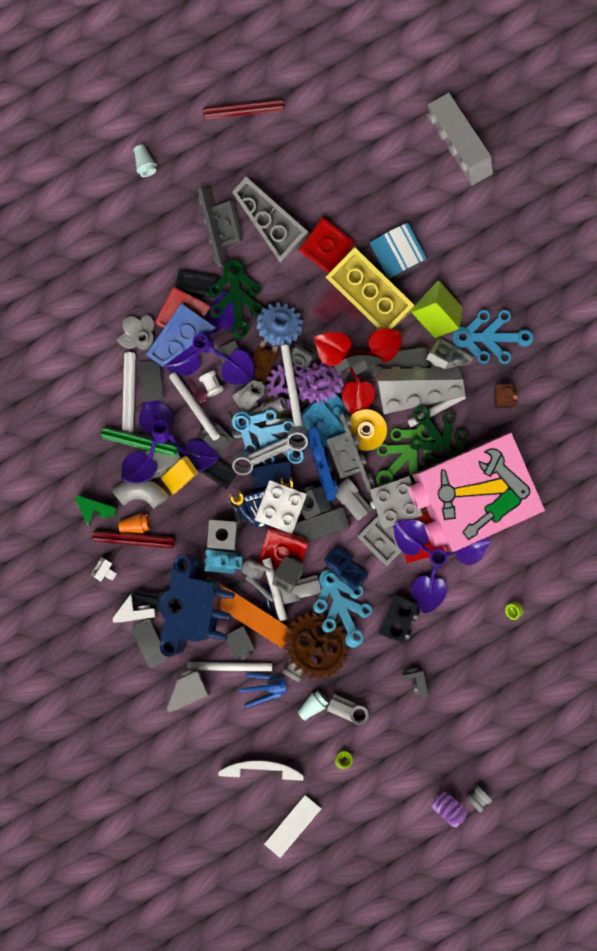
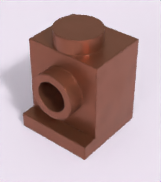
[494,384,517,409]

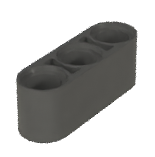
[370,348,431,379]
[292,507,350,542]

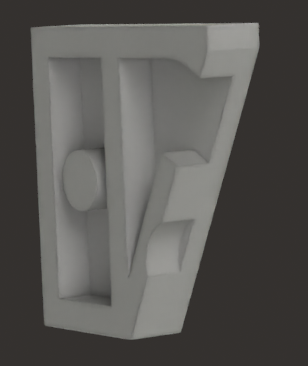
[427,337,474,369]
[357,516,402,567]

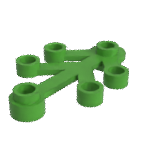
[376,424,434,486]

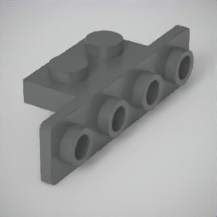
[198,187,243,268]
[326,411,374,492]

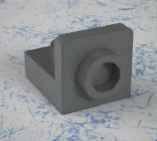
[402,668,428,698]

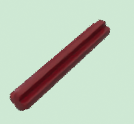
[203,99,284,120]
[92,530,175,549]

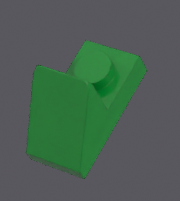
[75,495,118,527]

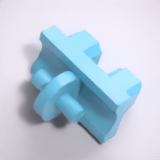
[204,550,242,574]

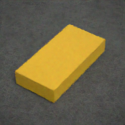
[161,456,199,495]

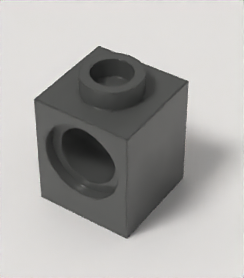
[301,485,332,520]
[272,556,304,594]
[227,627,255,660]

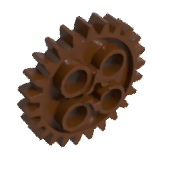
[282,611,350,680]

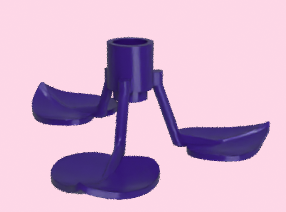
[163,292,255,385]
[121,401,219,483]
[394,520,491,613]

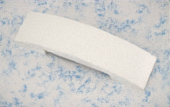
[218,760,304,780]

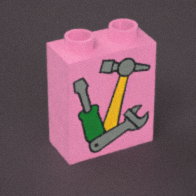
[408,433,545,552]

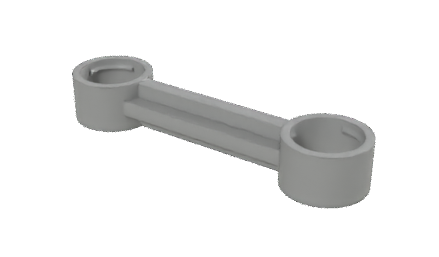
[232,426,309,475]

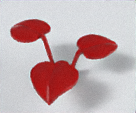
[313,328,401,414]

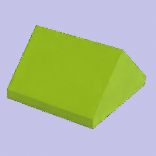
[410,281,463,338]

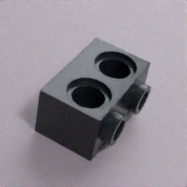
[379,595,420,644]

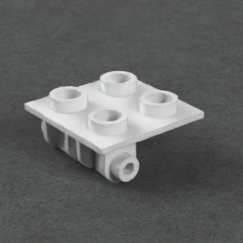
[255,480,307,534]

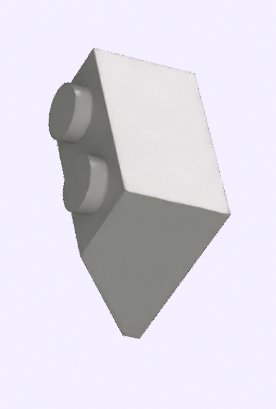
[167,669,210,713]

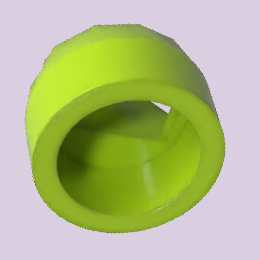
[505,601,524,620]
[335,751,353,769]

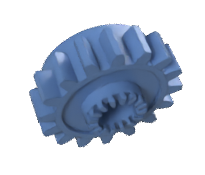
[257,303,303,347]

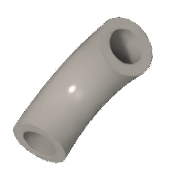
[111,480,170,509]

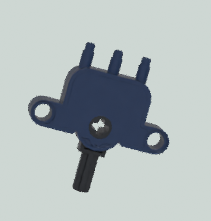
[132,554,235,657]

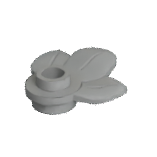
[117,314,155,350]

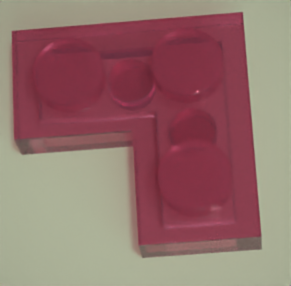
[312,285,364,326]

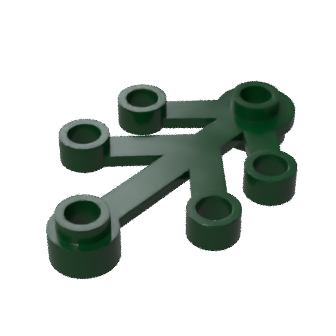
[208,260,263,339]
[409,406,468,467]

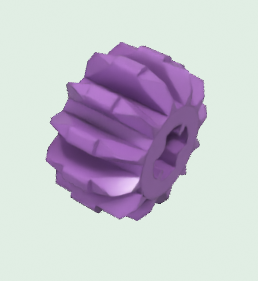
[431,792,468,827]

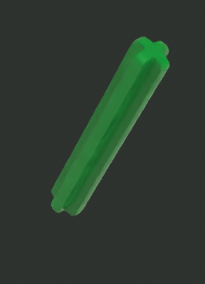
[101,427,178,457]

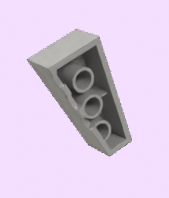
[427,93,493,186]
[374,366,465,414]

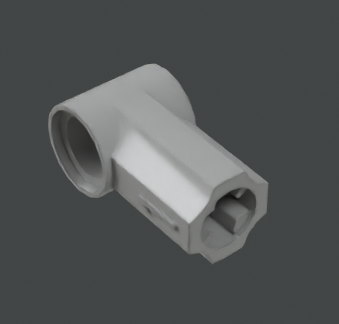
[232,380,265,412]
[335,477,372,521]
[279,575,321,605]
[327,694,369,725]

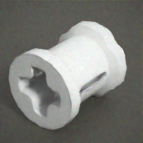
[199,371,224,397]

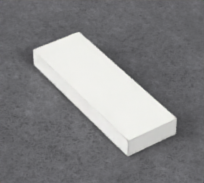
[264,795,321,858]

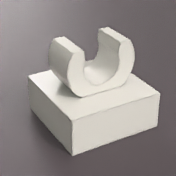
[90,557,116,581]

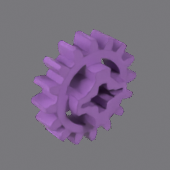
[298,362,344,404]
[266,365,310,409]

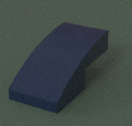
[251,462,293,489]
[324,546,369,591]

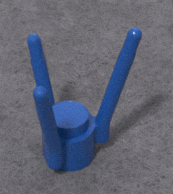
[238,673,286,708]

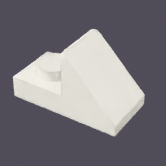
[113,595,157,623]

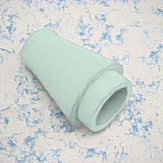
[133,145,156,177]
[297,690,329,721]

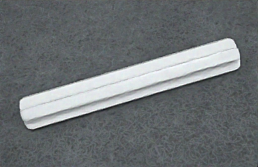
[122,352,136,434]

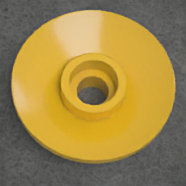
[345,409,387,451]

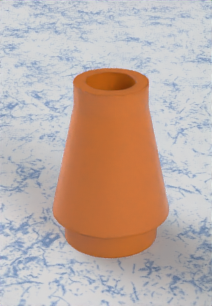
[118,513,151,533]

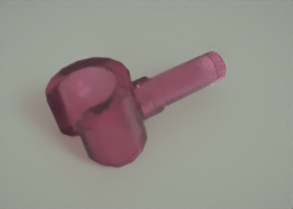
[186,379,208,405]

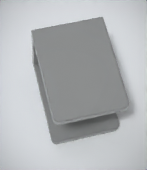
[207,520,238,552]

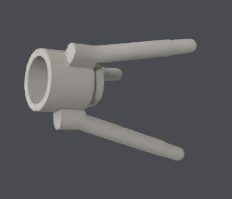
[242,559,277,601]

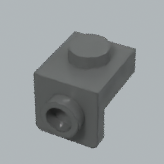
[291,342,318,371]
[197,420,233,455]

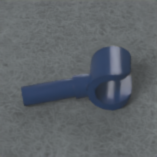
[258,584,273,614]

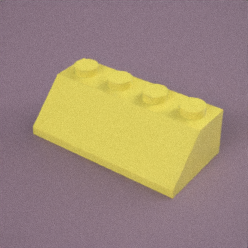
[326,247,415,329]

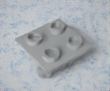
[370,476,423,529]

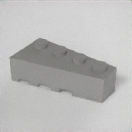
[232,177,309,265]

